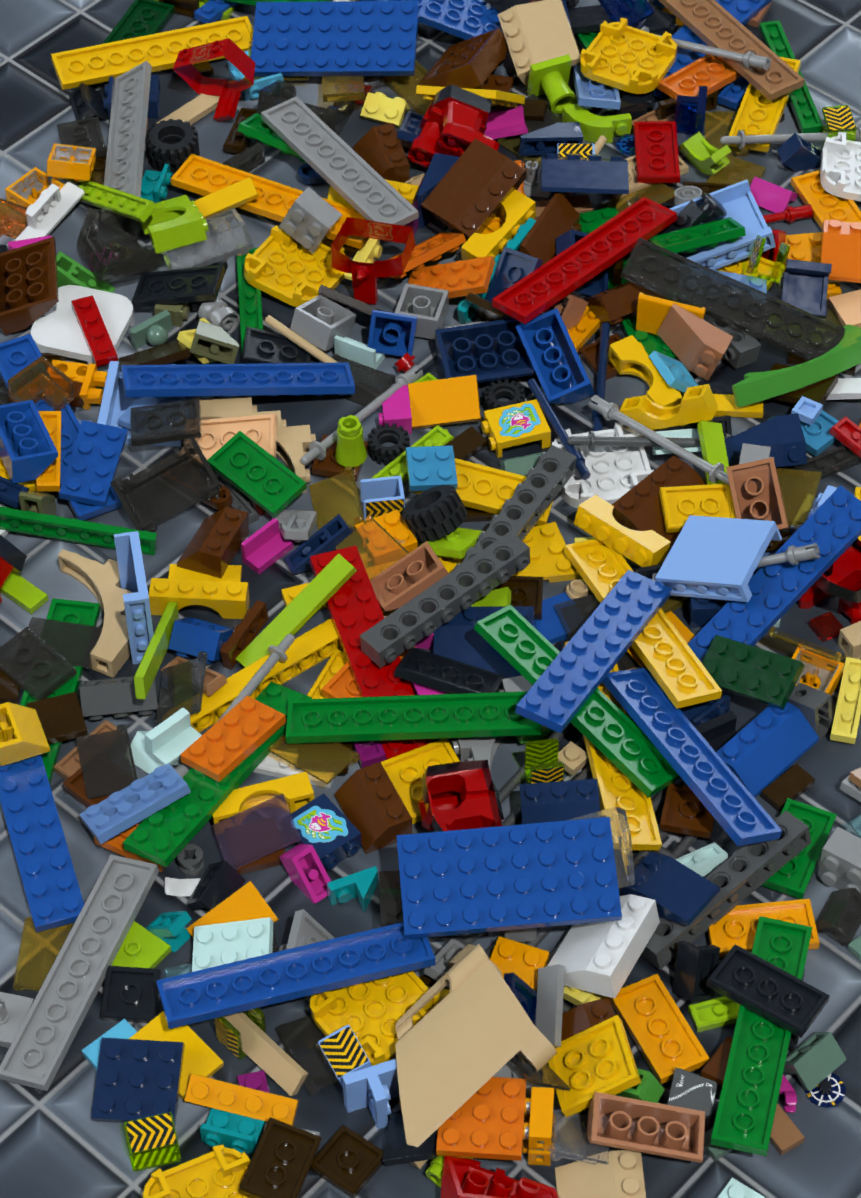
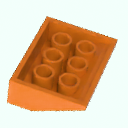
[820,219,861,283]

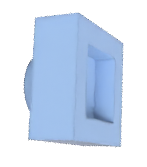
[791,396,823,425]

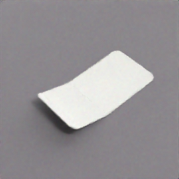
[165,877,201,897]

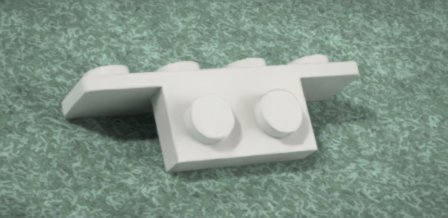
[16,182,85,241]

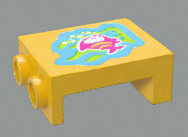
[481,399,551,458]

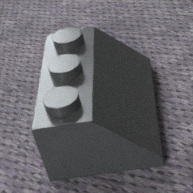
[79,676,158,720]

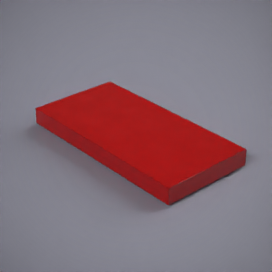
[634,121,680,183]

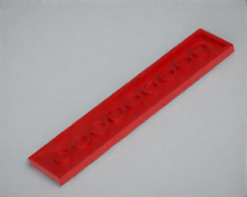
[492,197,677,324]
[310,545,433,760]

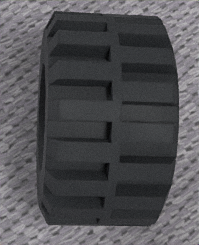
[145,119,200,173]
[402,485,468,543]

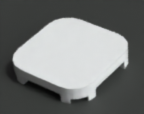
[820,132,861,202]
[30,285,135,365]
[552,422,653,508]

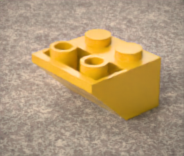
[0,702,50,766]

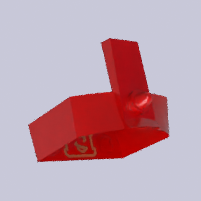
[173,38,255,122]
[331,217,415,305]

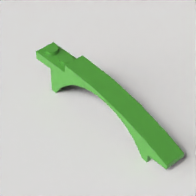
[732,324,861,407]

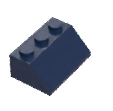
[520,779,601,824]

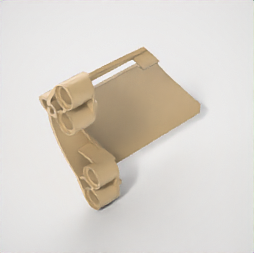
[395,944,557,1148]

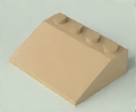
[498,0,580,87]
[555,1150,646,1198]

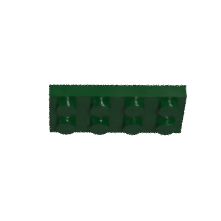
[102,0,175,44]
[702,635,805,710]

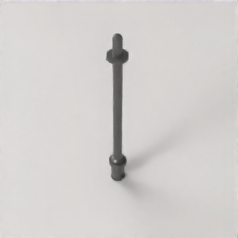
[567,431,731,452]

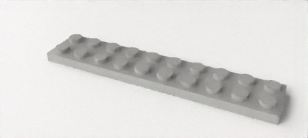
[100,61,152,225]
[261,97,419,225]
[0,854,160,1091]

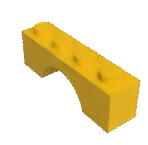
[461,189,536,260]
[608,335,682,407]
[619,384,718,430]
[574,495,671,567]
[148,578,250,619]
[211,771,315,835]

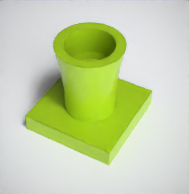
[527,54,577,114]

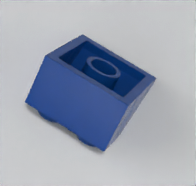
[368,310,417,357]
[168,617,234,664]

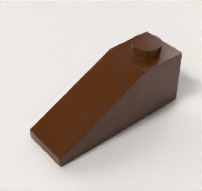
[561,997,615,1041]

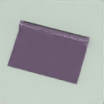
[212,794,301,869]

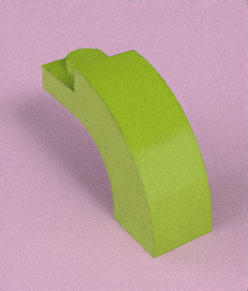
[562,103,632,143]
[678,132,731,175]

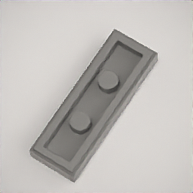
[535,964,565,1048]

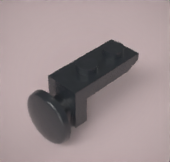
[660,192,727,234]

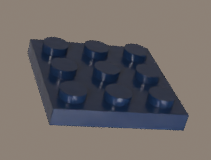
[91,1037,185,1126]

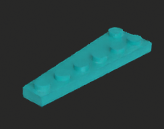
[457,217,536,324]

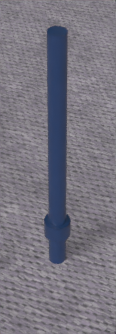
[592,323,610,431]
[527,378,591,480]

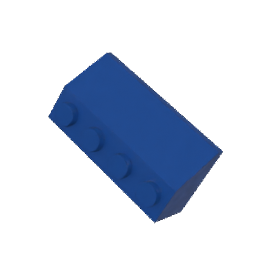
[516,308,595,404]
[0,400,58,484]
[716,702,819,798]

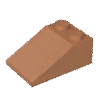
[657,303,733,381]
[726,457,790,531]
[370,541,449,611]

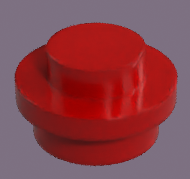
[394,352,415,373]

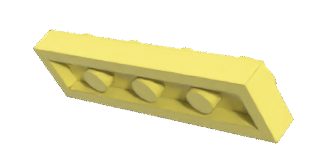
[830,657,861,744]

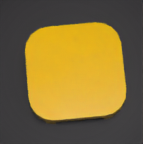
[580,18,678,94]
[244,225,345,307]
[309,971,440,1066]
[143,1144,250,1198]

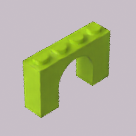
[140,195,209,254]

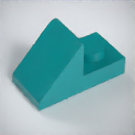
[327,866,378,912]
[145,911,192,953]

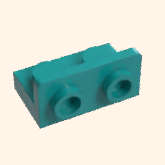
[141,164,173,203]
[200,1108,265,1155]

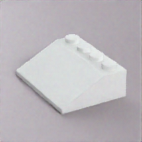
[548,894,660,999]

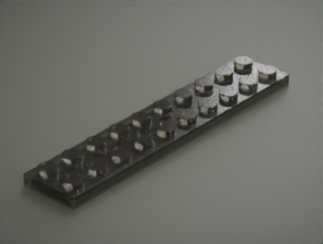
[620,237,845,361]

